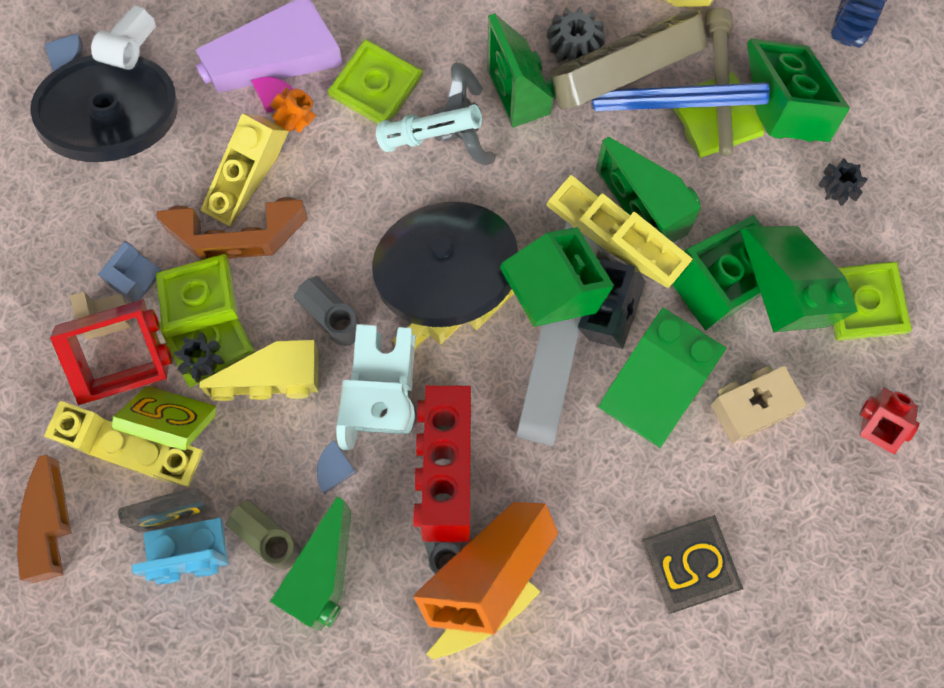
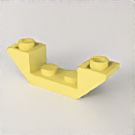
[44,401,203,487]

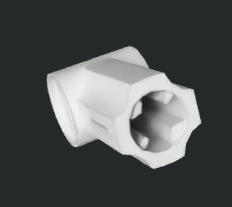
[91,6,156,70]

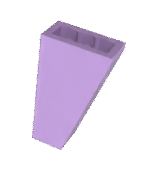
[195,0,343,93]

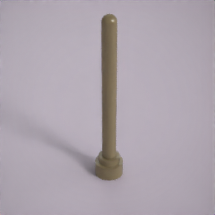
[705,8,734,157]

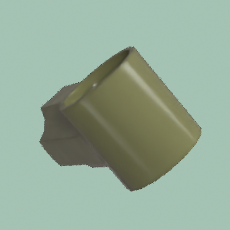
[225,499,301,569]

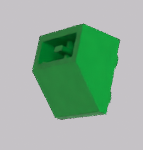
[500,227,614,327]

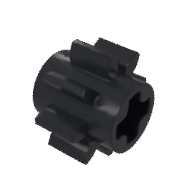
[818,158,868,206]
[174,333,225,382]

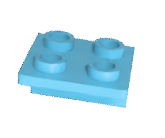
[132,518,229,585]

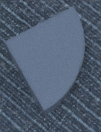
[45,33,83,71]
[317,440,356,494]

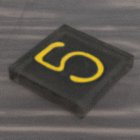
[117,487,216,533]
[641,515,743,615]

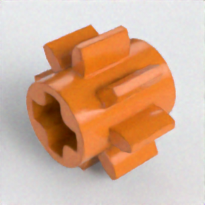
[270,87,316,133]

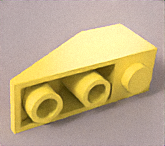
[200,113,289,227]
[200,340,319,401]

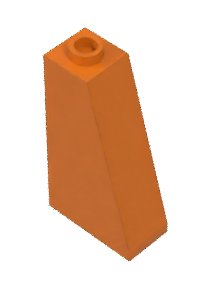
[413,502,559,634]

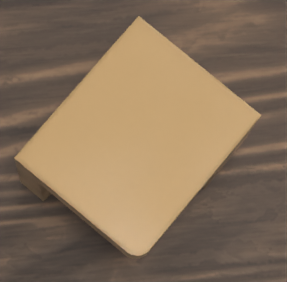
[70,292,131,339]

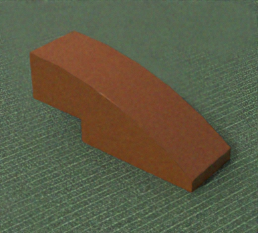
[17,455,72,583]

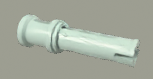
[376,105,482,152]

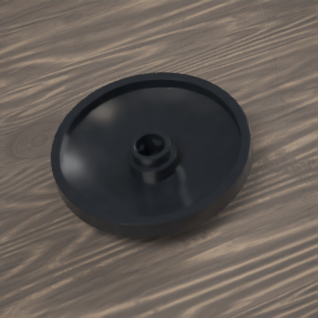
[30,55,178,162]
[372,202,518,327]

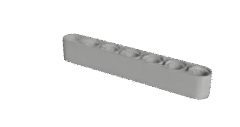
[516,221,598,446]

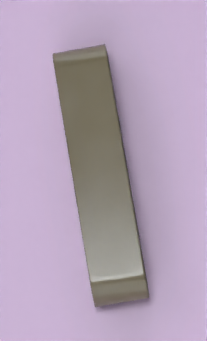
[549,10,708,109]

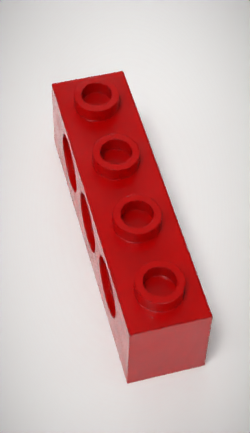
[413,385,471,542]

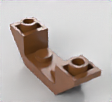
[157,197,307,260]

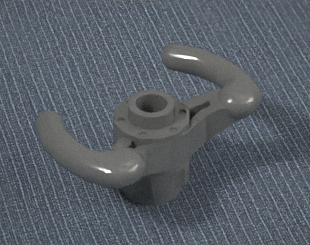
[430,62,495,166]

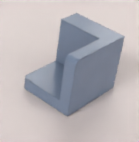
[98,241,162,302]

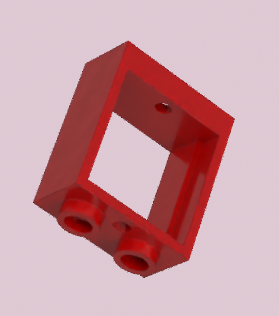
[50,299,173,406]

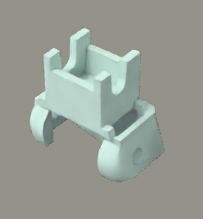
[337,324,416,450]

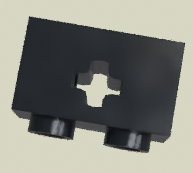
[578,259,646,349]

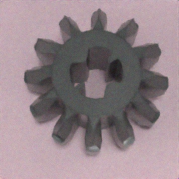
[547,5,606,63]

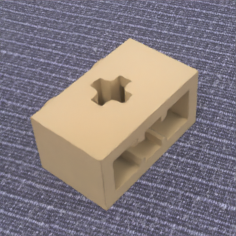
[711,365,807,444]

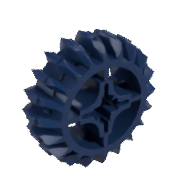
[831,0,887,48]

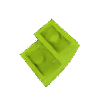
[672,72,765,158]

